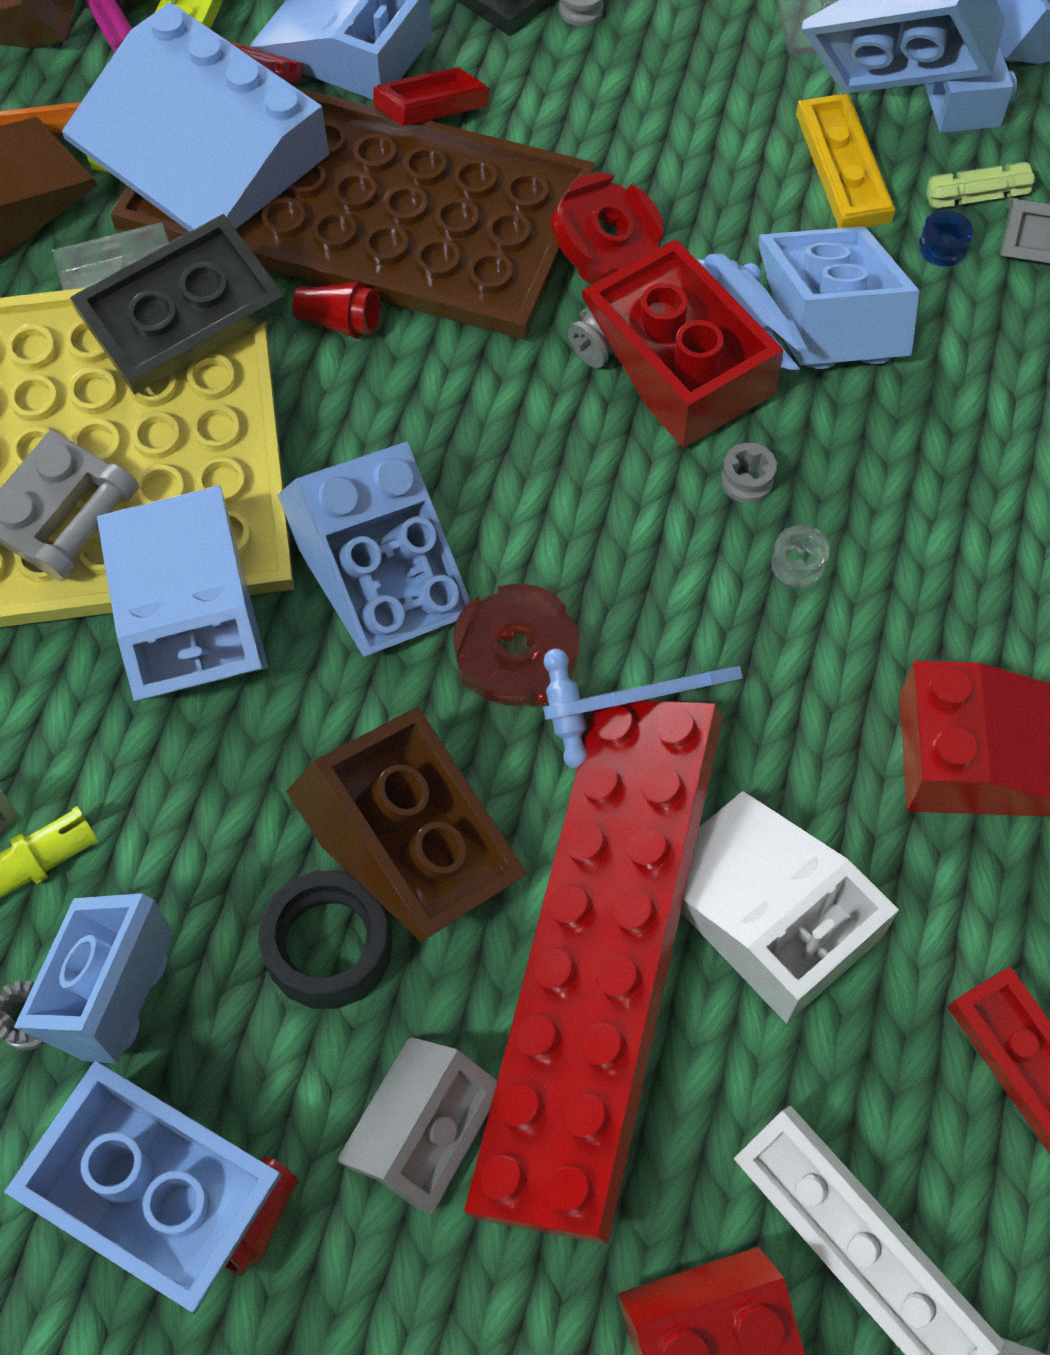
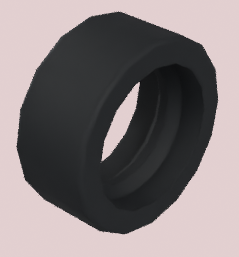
[258,871,392,1009]

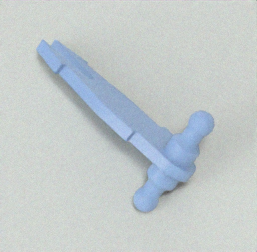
[697,254,807,370]
[543,649,743,769]

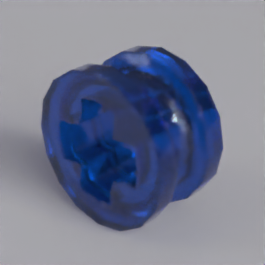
[918,210,974,267]

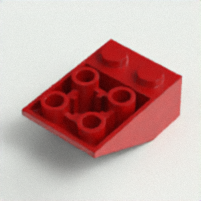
[617,1247,805,1355]

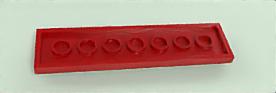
[464,701,723,1244]

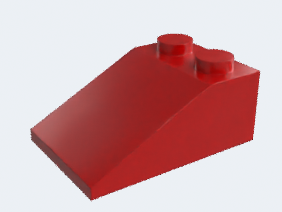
[582,239,784,449]
[899,661,1050,817]

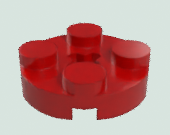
[550,173,663,284]

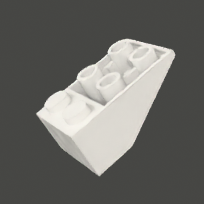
[681,791,899,1024]

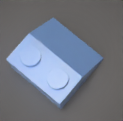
[14,893,174,1064]

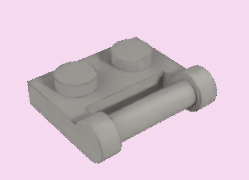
[0,429,140,582]

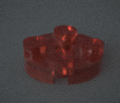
[453,583,579,707]

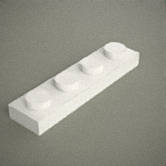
[734,1106,1005,1355]

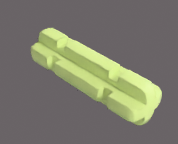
[926,162,1035,209]

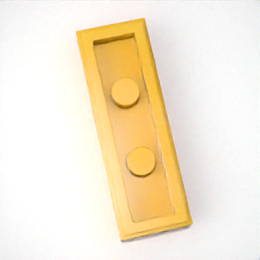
[796,93,895,228]

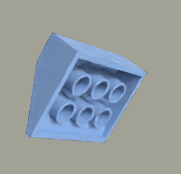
[62,2,329,232]

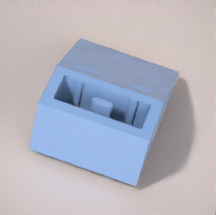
[249,0,432,100]
[277,441,475,657]
[97,485,269,701]

